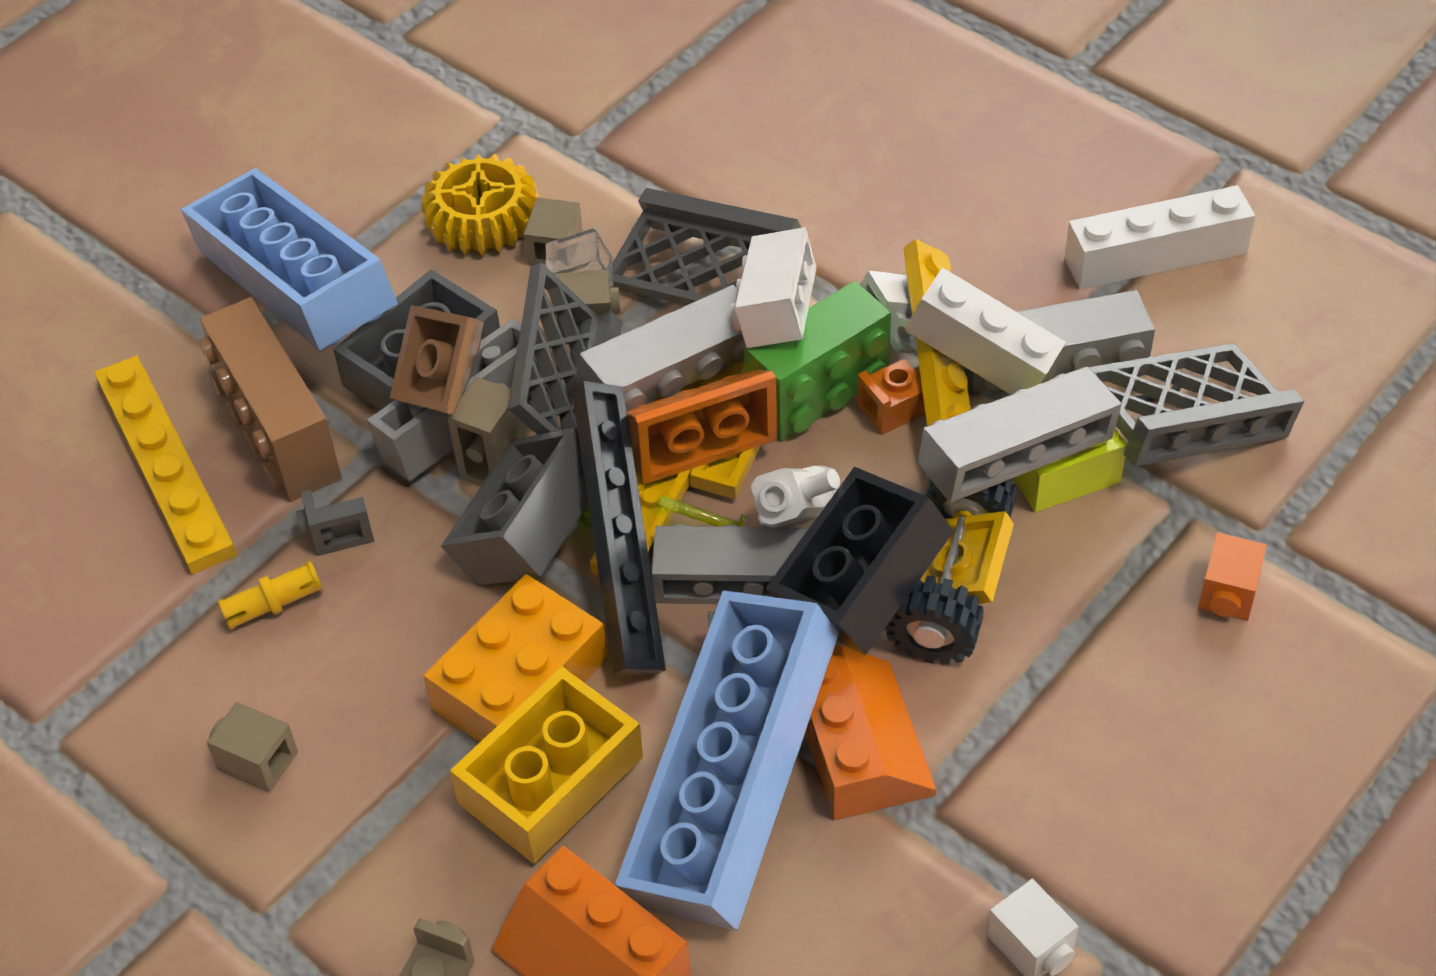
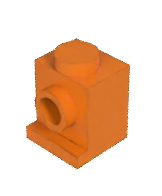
[857,358,926,435]

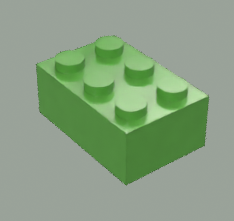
[744,280,891,442]

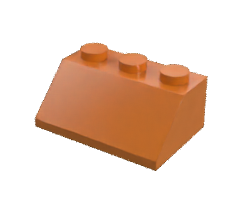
[626,369,777,485]
[805,645,937,820]
[492,845,691,976]

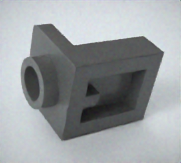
[296,490,375,556]

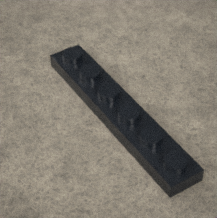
[572,381,666,676]

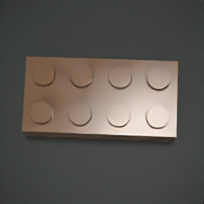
[198,297,342,502]

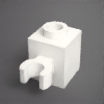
[860,271,915,354]

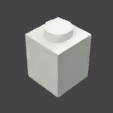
[987,878,1079,976]

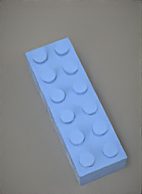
[180,168,398,351]
[615,590,839,931]

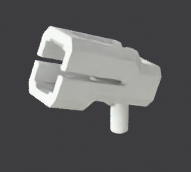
[750,465,840,528]

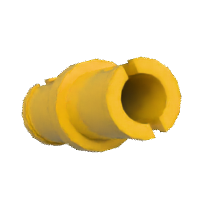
[218,561,323,630]

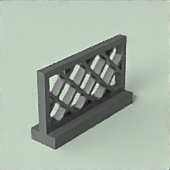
[608,188,801,306]
[508,262,622,435]
[1088,343,1305,467]

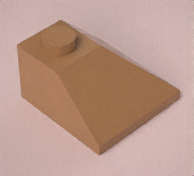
[389,305,484,415]

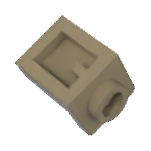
[399,918,475,976]

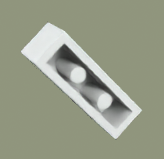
[730,227,817,348]
[905,267,1066,395]

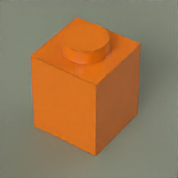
[1198,532,1267,621]

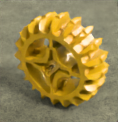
[421,153,539,257]

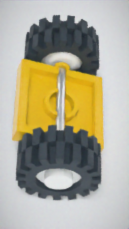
[884,478,1017,665]

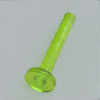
[656,495,746,527]

